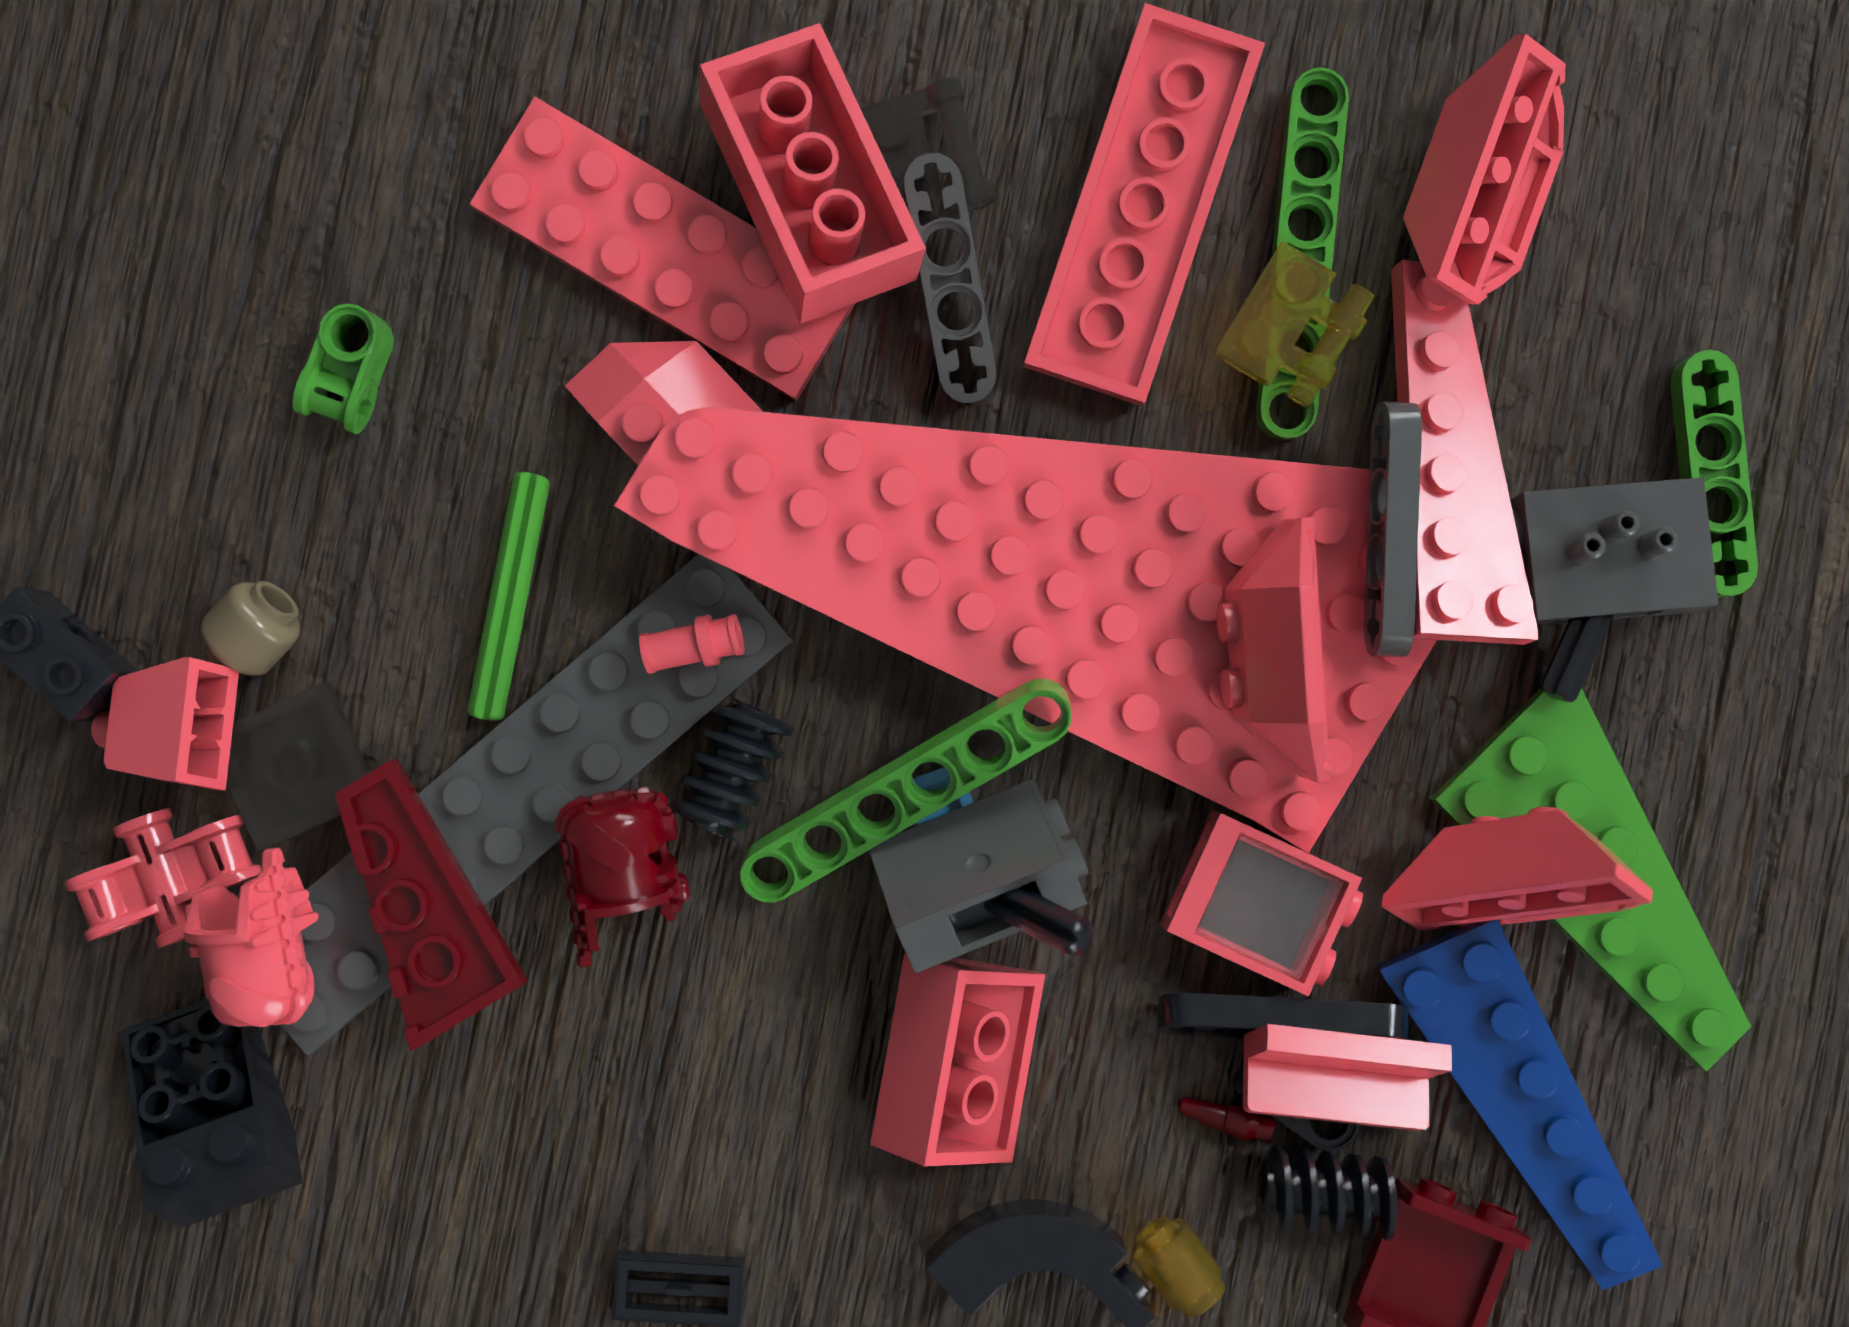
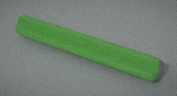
[467,472,550,721]

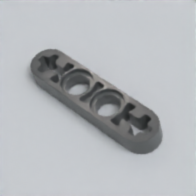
[904,153,996,403]
[1364,401,1422,657]

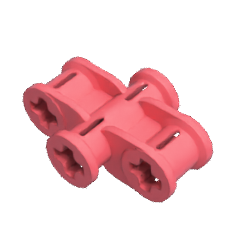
[64,808,262,949]

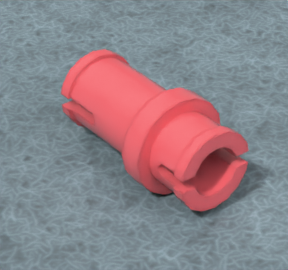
[639,614,745,674]

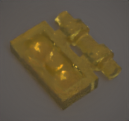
[1213,241,1374,408]

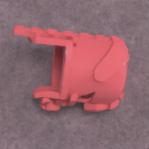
[184,848,319,1027]

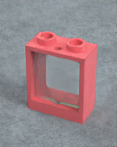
[1159,810,1363,997]

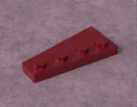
[334,759,528,1052]

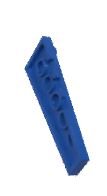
[1378,920,1663,1290]

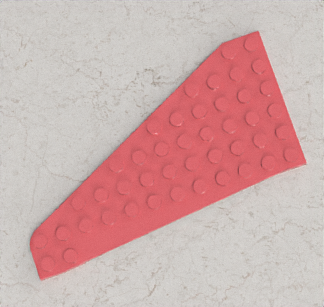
[614,407,1437,853]

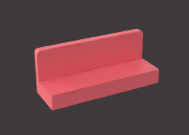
[1243,1024,1452,1131]

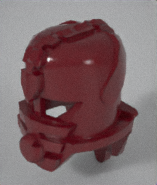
[555,787,690,968]

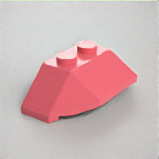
[1403,34,1566,304]
[565,341,763,466]
[1216,517,1331,783]
[1381,807,1652,930]

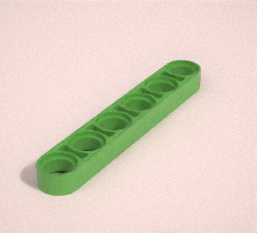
[1256,67,1349,442]
[740,679,1071,903]

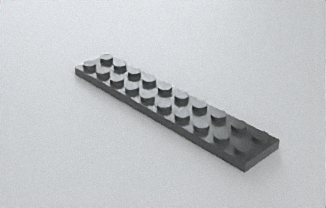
[280,554,794,1056]

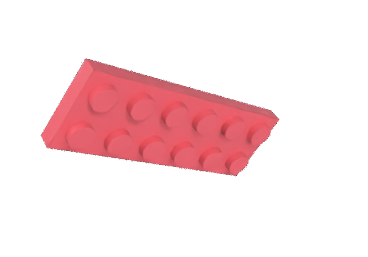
[1023,3,1265,407]
[470,96,856,402]

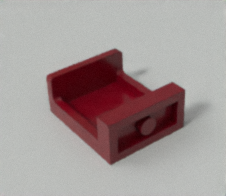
[1343,1177,1532,1327]

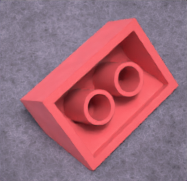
[870,954,1045,1166]

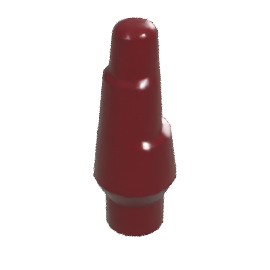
[1178,1097,1276,1143]

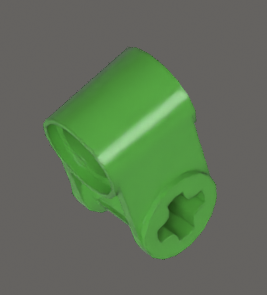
[292,303,394,435]

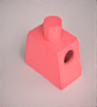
[91,657,239,791]

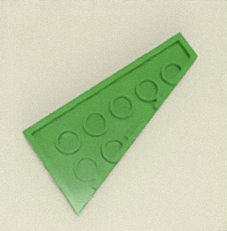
[1429,688,1751,1072]

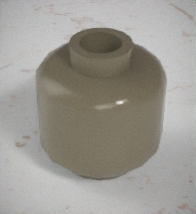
[201,581,300,676]

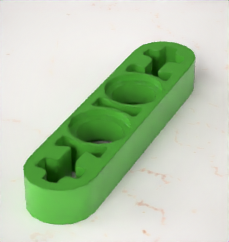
[1670,350,1758,598]

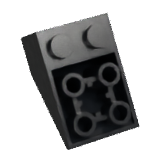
[121,999,303,1228]

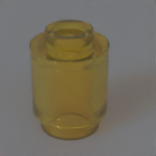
[1133,1216,1226,1318]

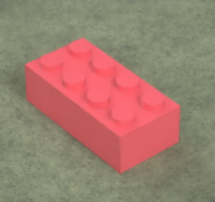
[699,23,926,324]

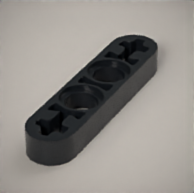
[1158,993,1409,1040]

